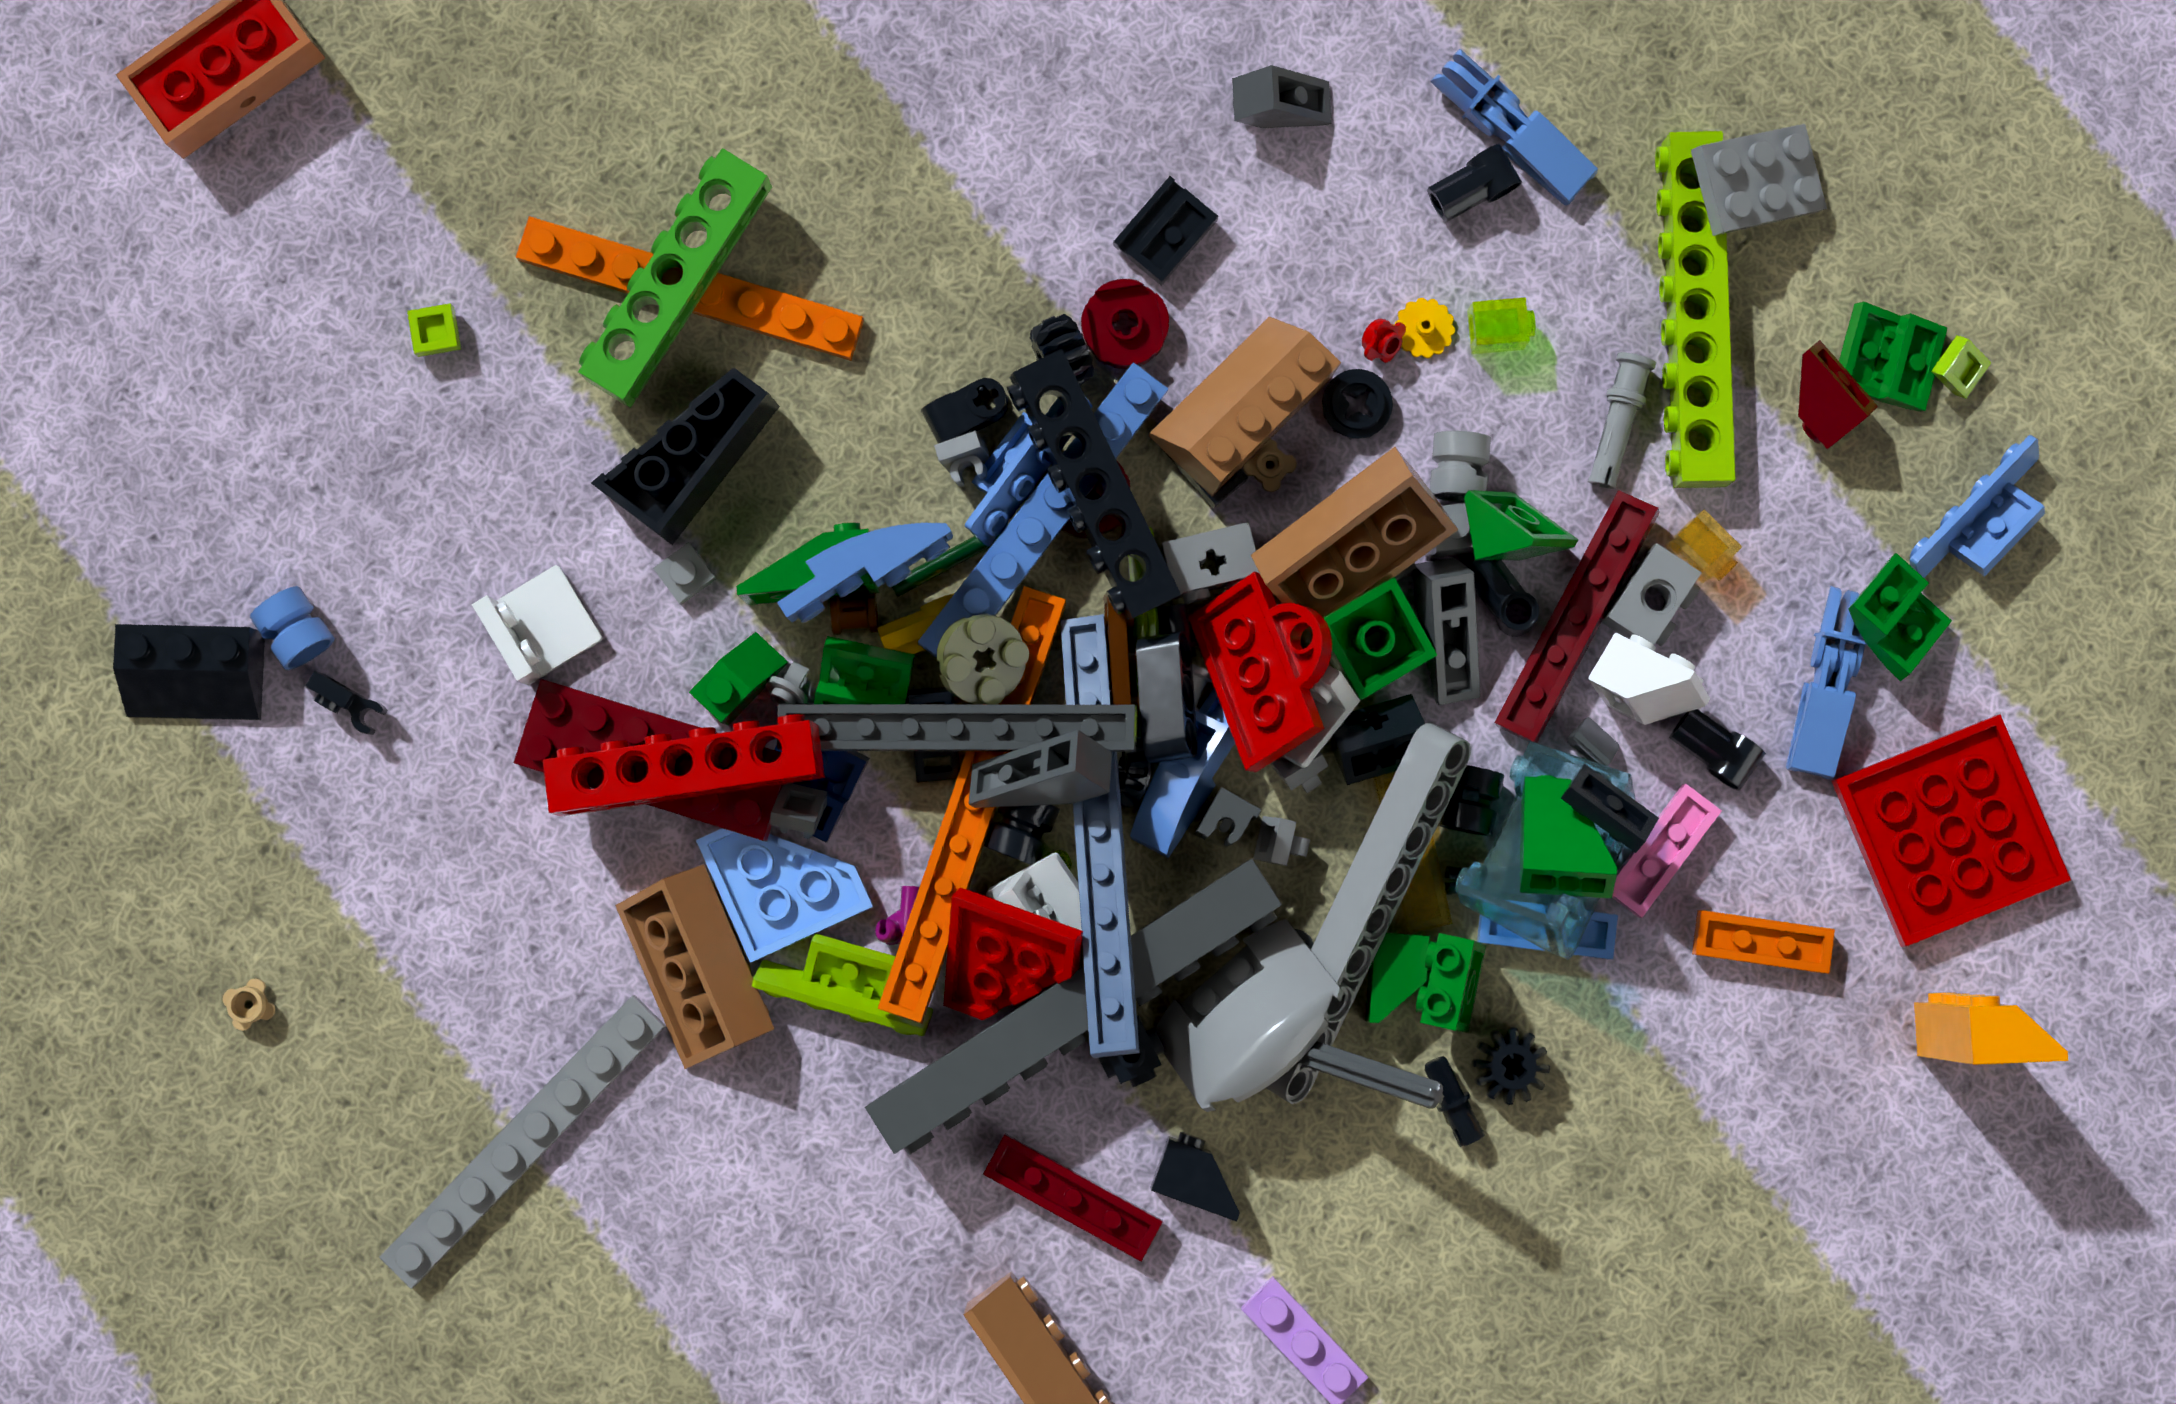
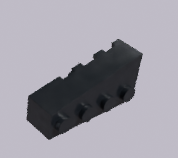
[591,368,780,545]

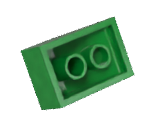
[736,523,880,605]

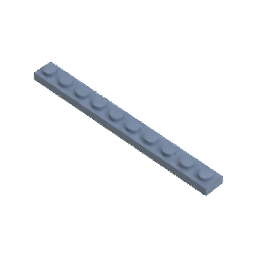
[1060,614,1140,1058]

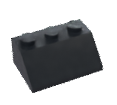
[113,624,265,720]

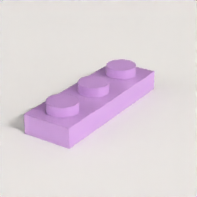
[1241,1276,1369,1404]

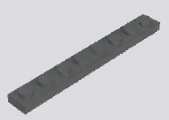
[777,704,1137,752]

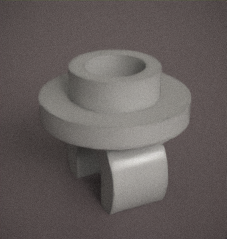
[766,661,809,705]

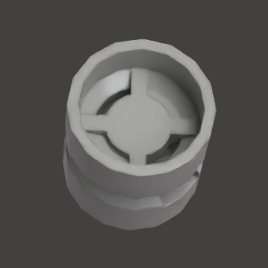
[1430,431,1491,503]

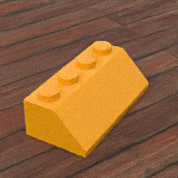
[1914,992,2068,1065]

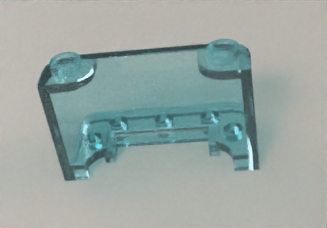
[1455,741,1635,960]

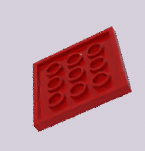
[1831,714,2071,947]

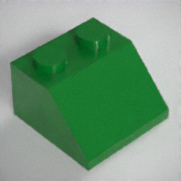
[1323,577,1437,700]

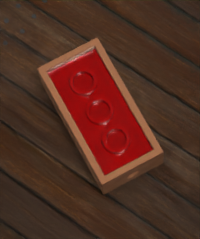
[116,0,325,159]

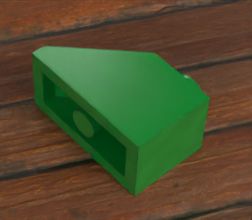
[689,632,788,726]
[1365,933,1431,1023]

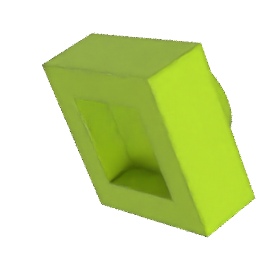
[407,303,461,357]
[1931,335,1991,399]

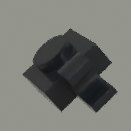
[306,671,388,735]

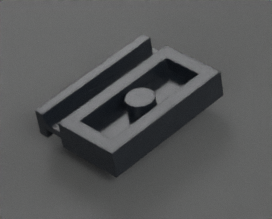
[1113,176,1219,286]

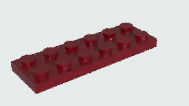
[513,679,783,842]

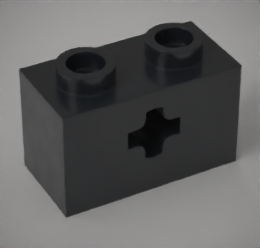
[1330,694,1425,785]

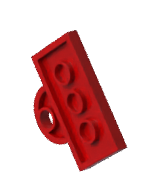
[1189,571,1332,773]

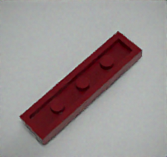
[983,1133,1163,1262]

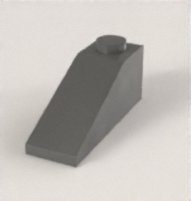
[1413,557,1480,705]
[969,730,1112,808]

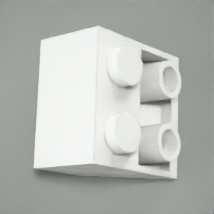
[1588,633,1710,725]

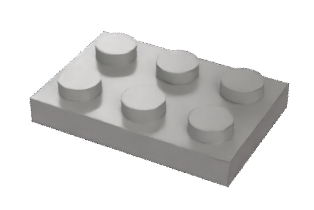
[1691,124,1827,236]

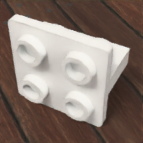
[986,853,1082,930]

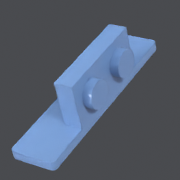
[965,398,1092,546]
[1909,435,2045,578]

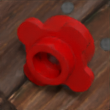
[1362,319,1406,363]

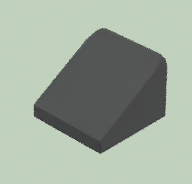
[1567,717,1619,769]

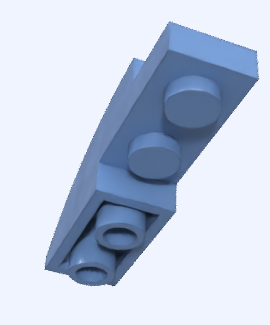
[777,523,953,623]
[1130,688,1235,858]

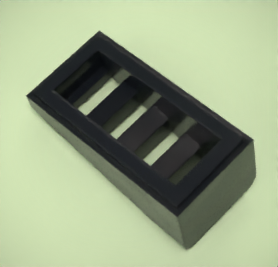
[908,687,960,783]

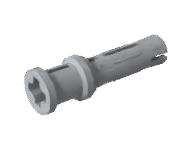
[1588,352,1656,489]

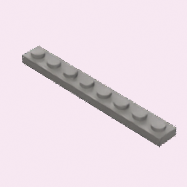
[379,995,666,1289]

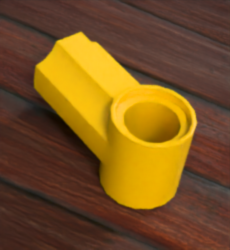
[877,593,955,655]

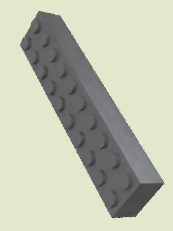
[865,859,1282,1155]

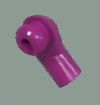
[875,886,919,945]

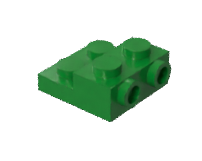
[1416,933,1487,1033]

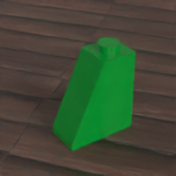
[1520,775,1617,899]

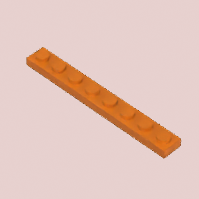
[516,216,864,361]

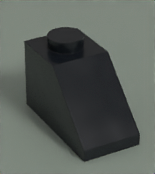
[1150,1132,1240,1222]

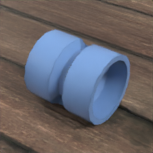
[250,586,335,670]

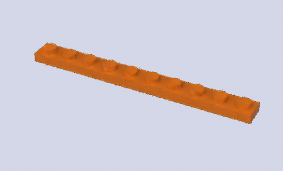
[878,586,1066,1024]

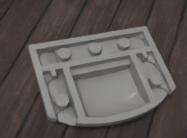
[1155,919,1344,1112]

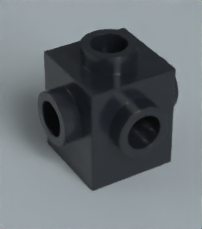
[1099,1014,1166,1087]

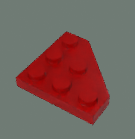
[943,887,1083,1020]

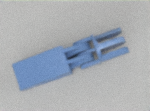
[1431,49,1598,205]
[1786,586,1867,780]

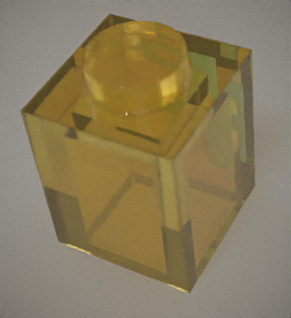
[1665,509,1742,583]

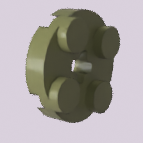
[937,613,1029,705]

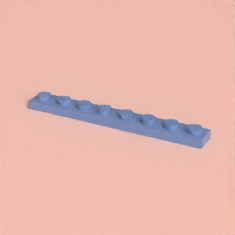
[918,362,1168,658]

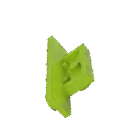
[752,933,933,1036]

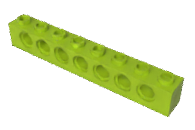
[1655,131,1735,488]

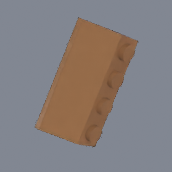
[1148,316,1341,497]
[1251,447,1458,635]
[615,864,775,1069]
[963,1271,1113,1404]

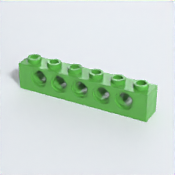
[578,148,772,408]

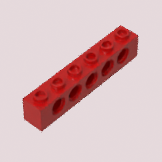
[543,714,825,817]

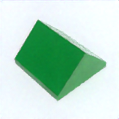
[1464,490,1579,561]

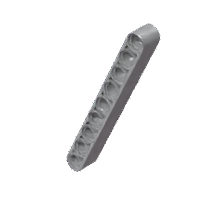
[1266,723,1471,1104]

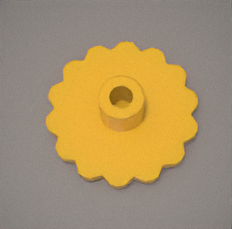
[1394,298,1455,359]

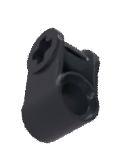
[921,378,1009,444]

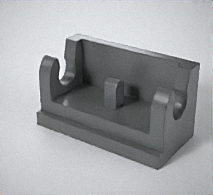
[1194,788,1261,847]

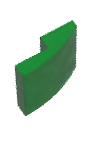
[1839,301,1948,412]
[1848,553,1952,681]
[814,636,915,704]

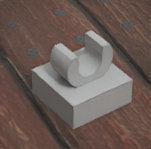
[934,431,990,487]
[1270,752,1328,793]
[1253,816,1310,866]

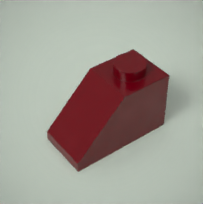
[1798,340,1878,450]

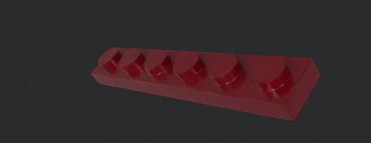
[1494,490,1660,745]

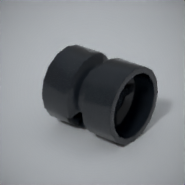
[1438,765,1505,837]
[984,805,1060,865]

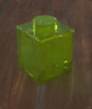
[1467,297,1536,354]

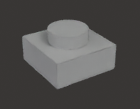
[653,542,716,605]

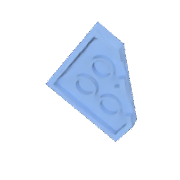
[696,828,874,963]

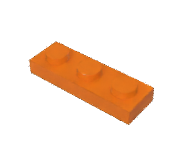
[1692,910,1835,974]

